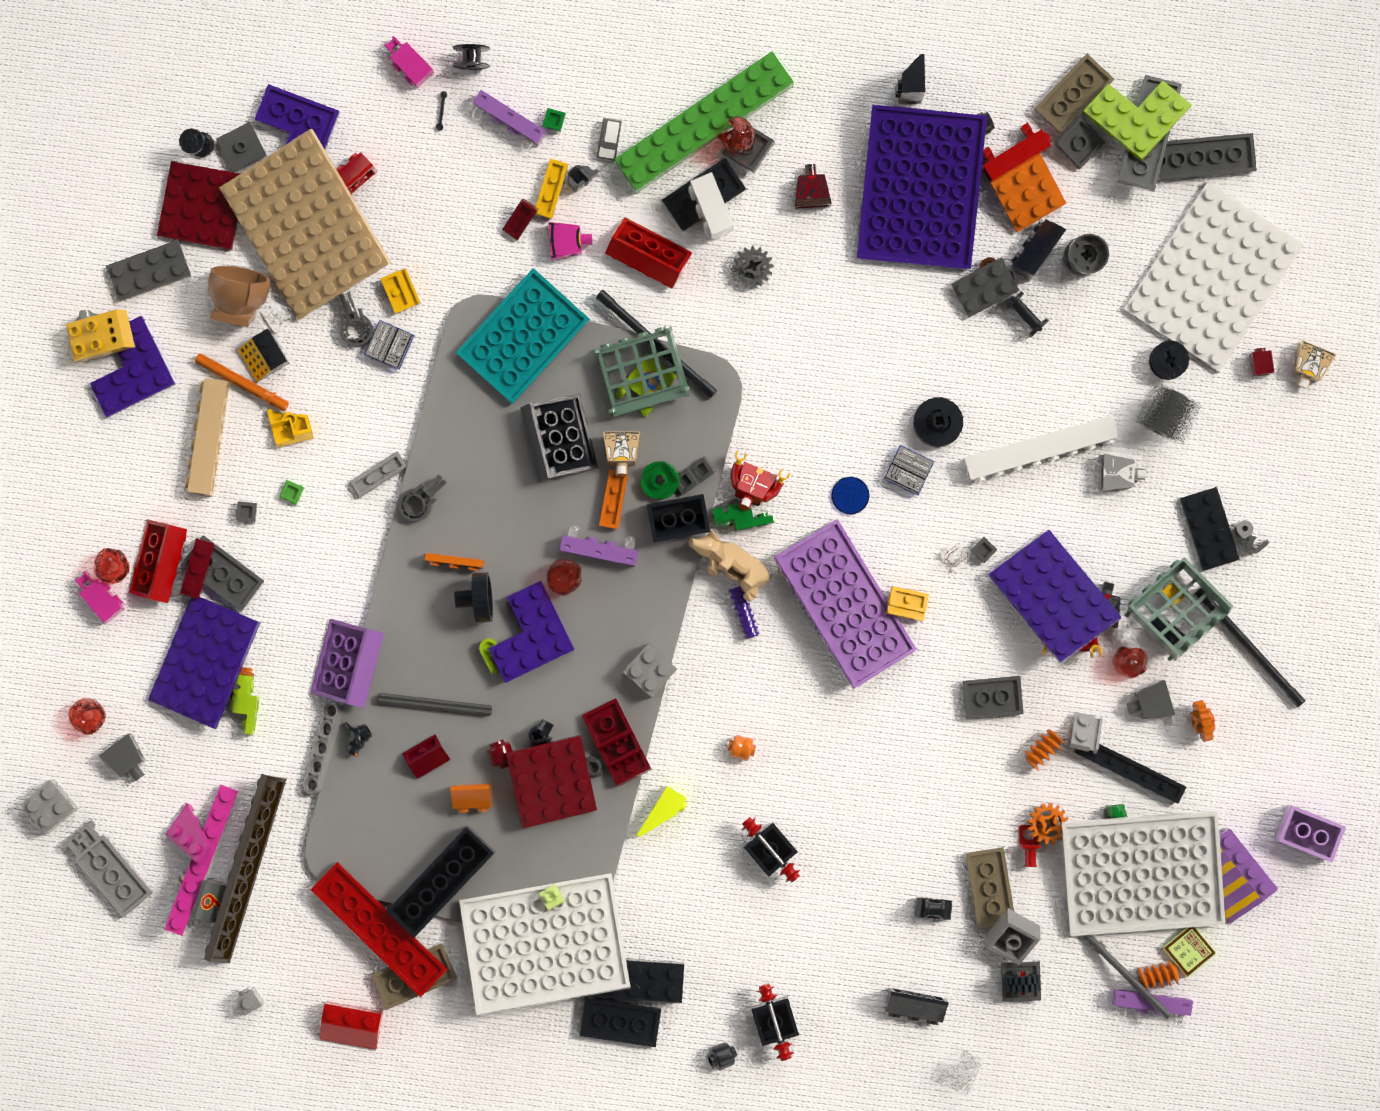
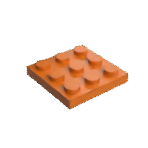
[990,153,1066,233]

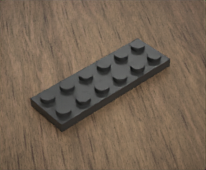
[1117,75,1182,192]
[1158,133,1257,181]

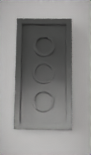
[106,240,192,302]
[180,535,265,612]

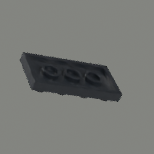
[662,158,746,232]
[1179,487,1240,571]
[579,997,662,1048]

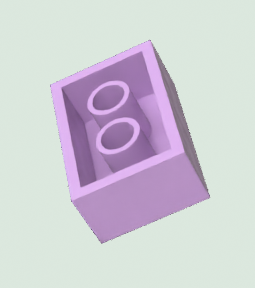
[1274,804,1346,863]

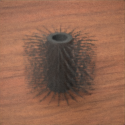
[1133,382,1203,445]

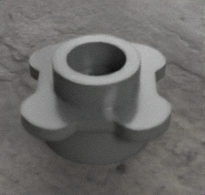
[586,756,605,777]

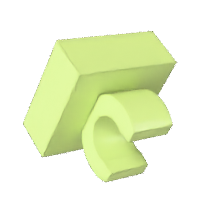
[539,884,565,911]

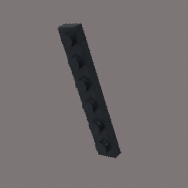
[1074,744,1186,804]

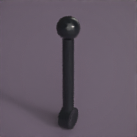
[436,91,447,131]

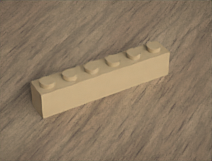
[185,378,230,496]

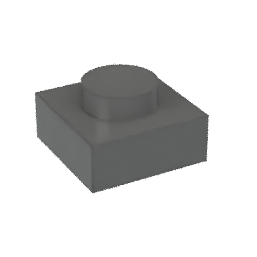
[236,501,258,522]
[970,536,998,563]

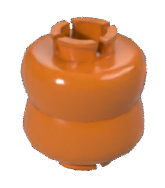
[727,735,756,761]

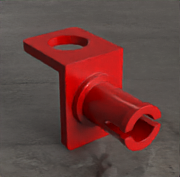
[1019,825,1041,867]

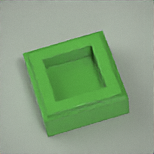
[279,480,305,505]

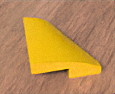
[267,409,314,448]

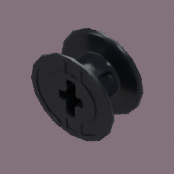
[452,44,490,70]
[1149,340,1190,380]

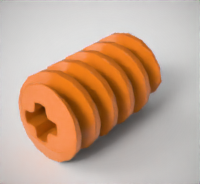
[1024,729,1066,771]
[1136,961,1179,991]

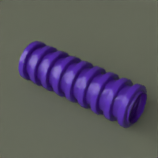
[728,586,760,639]

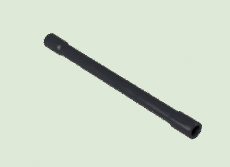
[596,289,718,399]
[1194,587,1306,708]

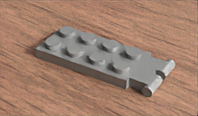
[62,819,153,918]

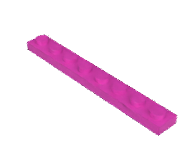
[164,784,238,936]

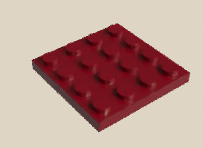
[157,161,240,250]
[505,735,597,829]

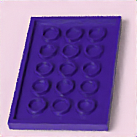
[988,530,1121,664]
[148,597,261,729]

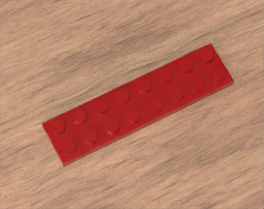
[310,862,448,998]

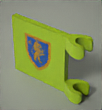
[616,353,677,417]

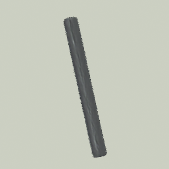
[378,693,492,716]

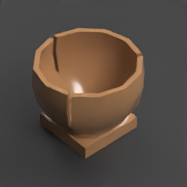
[208,266,270,327]

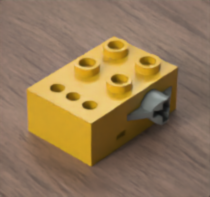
[66,309,135,362]

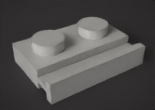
[1069,712,1103,754]

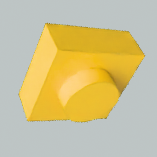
[1162,582,1185,608]

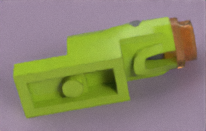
[228,667,260,735]

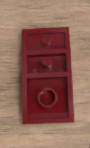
[582,698,652,787]

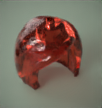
[718,116,756,154]
[93,548,130,584]
[546,559,582,596]
[1112,646,1148,679]
[68,698,106,735]

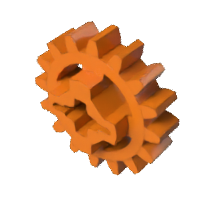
[1190,700,1216,742]
[1027,803,1069,845]

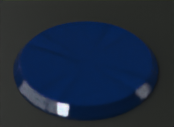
[831,476,870,515]

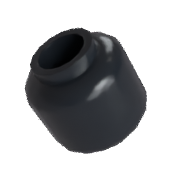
[707,1042,737,1071]

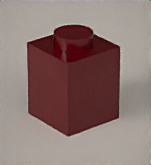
[1249,347,1275,377]

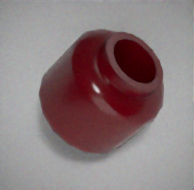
[487,739,513,769]

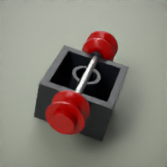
[741,817,800,883]
[751,983,799,1061]

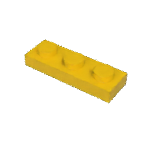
[536,158,569,219]

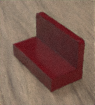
[402,734,450,779]

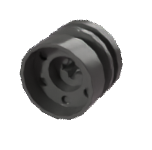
[1064,233,1110,276]

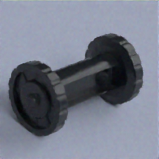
[179,128,214,157]
[1003,291,1050,337]

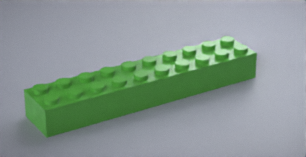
[615,51,794,194]

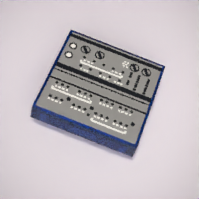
[364,320,415,370]
[883,445,935,496]

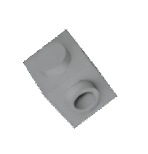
[235,987,265,1016]

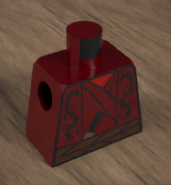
[795,164,832,209]

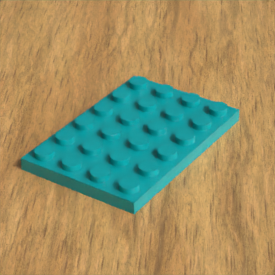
[456,268,590,404]

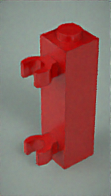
[982,122,1052,182]

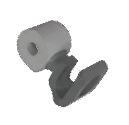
[1234,520,1269,554]

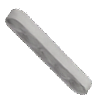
[303,702,342,795]

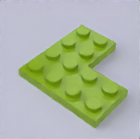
[1083,81,1192,161]

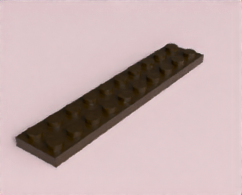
[204,774,287,963]

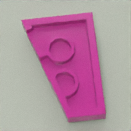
[165,803,212,864]

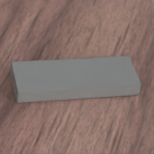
[349,451,407,498]

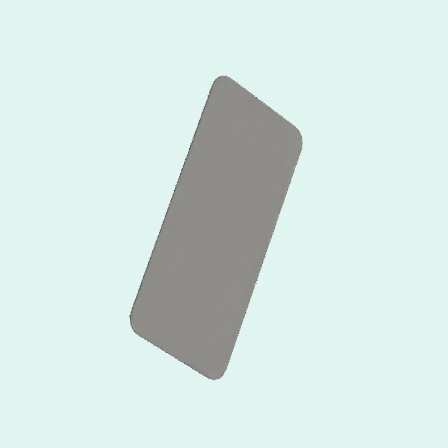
[305,294,742,923]

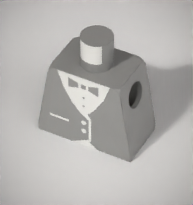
[1101,454,1146,492]

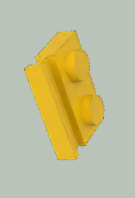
[380,268,421,314]
[886,586,929,622]

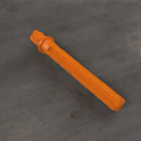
[195,353,289,411]

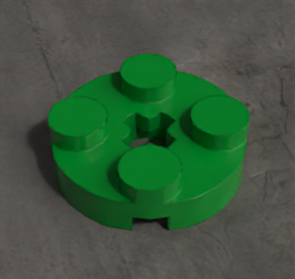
[641,461,680,499]

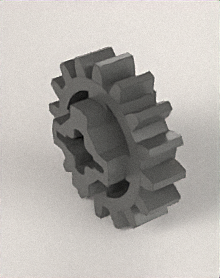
[732,245,774,288]

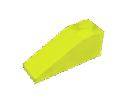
[637,785,688,837]

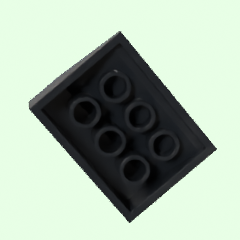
[520,394,598,482]

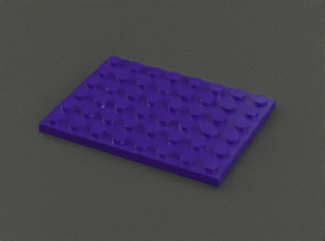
[856,104,987,269]

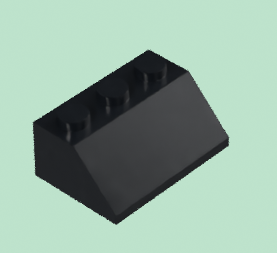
[895,54,926,103]
[1011,219,1067,281]
[646,494,710,542]
[885,987,949,1025]

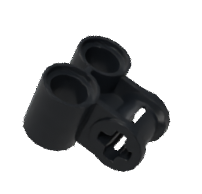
[914,897,953,920]

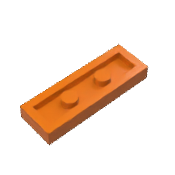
[599,469,629,529]
[425,553,484,571]

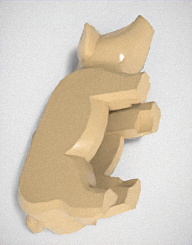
[688,530,770,602]

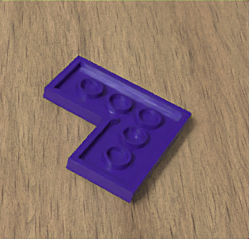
[255,84,340,150]
[90,315,176,418]
[488,581,575,683]

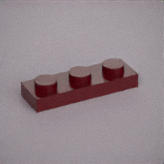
[180,538,215,599]

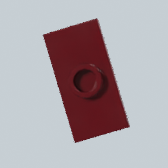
[502,198,539,241]

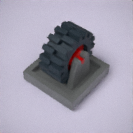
[1001,961,1041,1002]

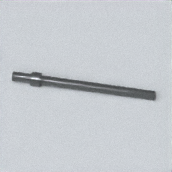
[1083,935,1172,1020]

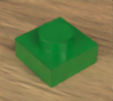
[542,108,566,132]

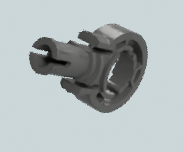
[339,292,373,346]
[398,474,447,522]

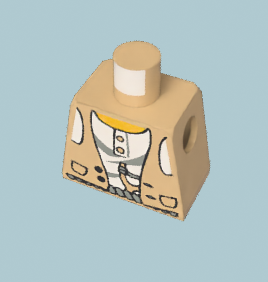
[1292,340,1336,389]
[603,431,640,476]

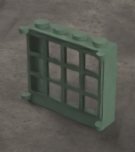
[592,326,690,417]
[1124,557,1233,661]

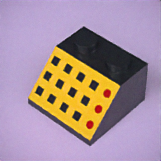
[238,328,290,383]

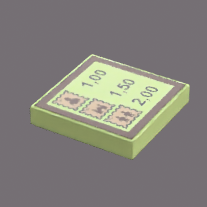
[1162,927,1217,978]

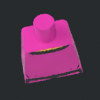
[549,222,593,261]

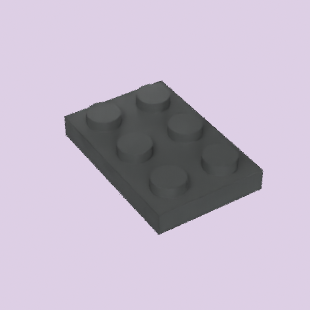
[951,257,1020,318]
[962,676,1024,719]

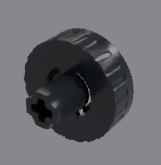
[913,397,963,448]
[454,572,493,623]

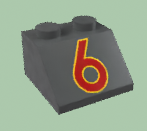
[191,878,227,923]

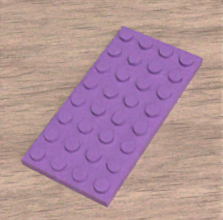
[773,519,917,689]

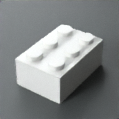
[688,172,734,240]

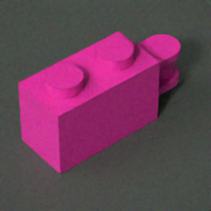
[384,36,434,88]
[75,571,125,623]

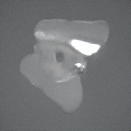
[260,302,295,335]

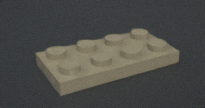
[1034,53,1115,134]
[965,847,1014,930]
[371,943,458,1010]

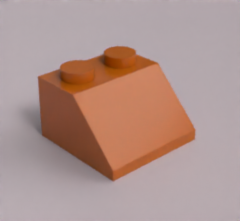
[450,784,493,813]

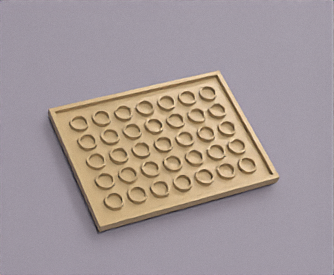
[219,129,391,320]

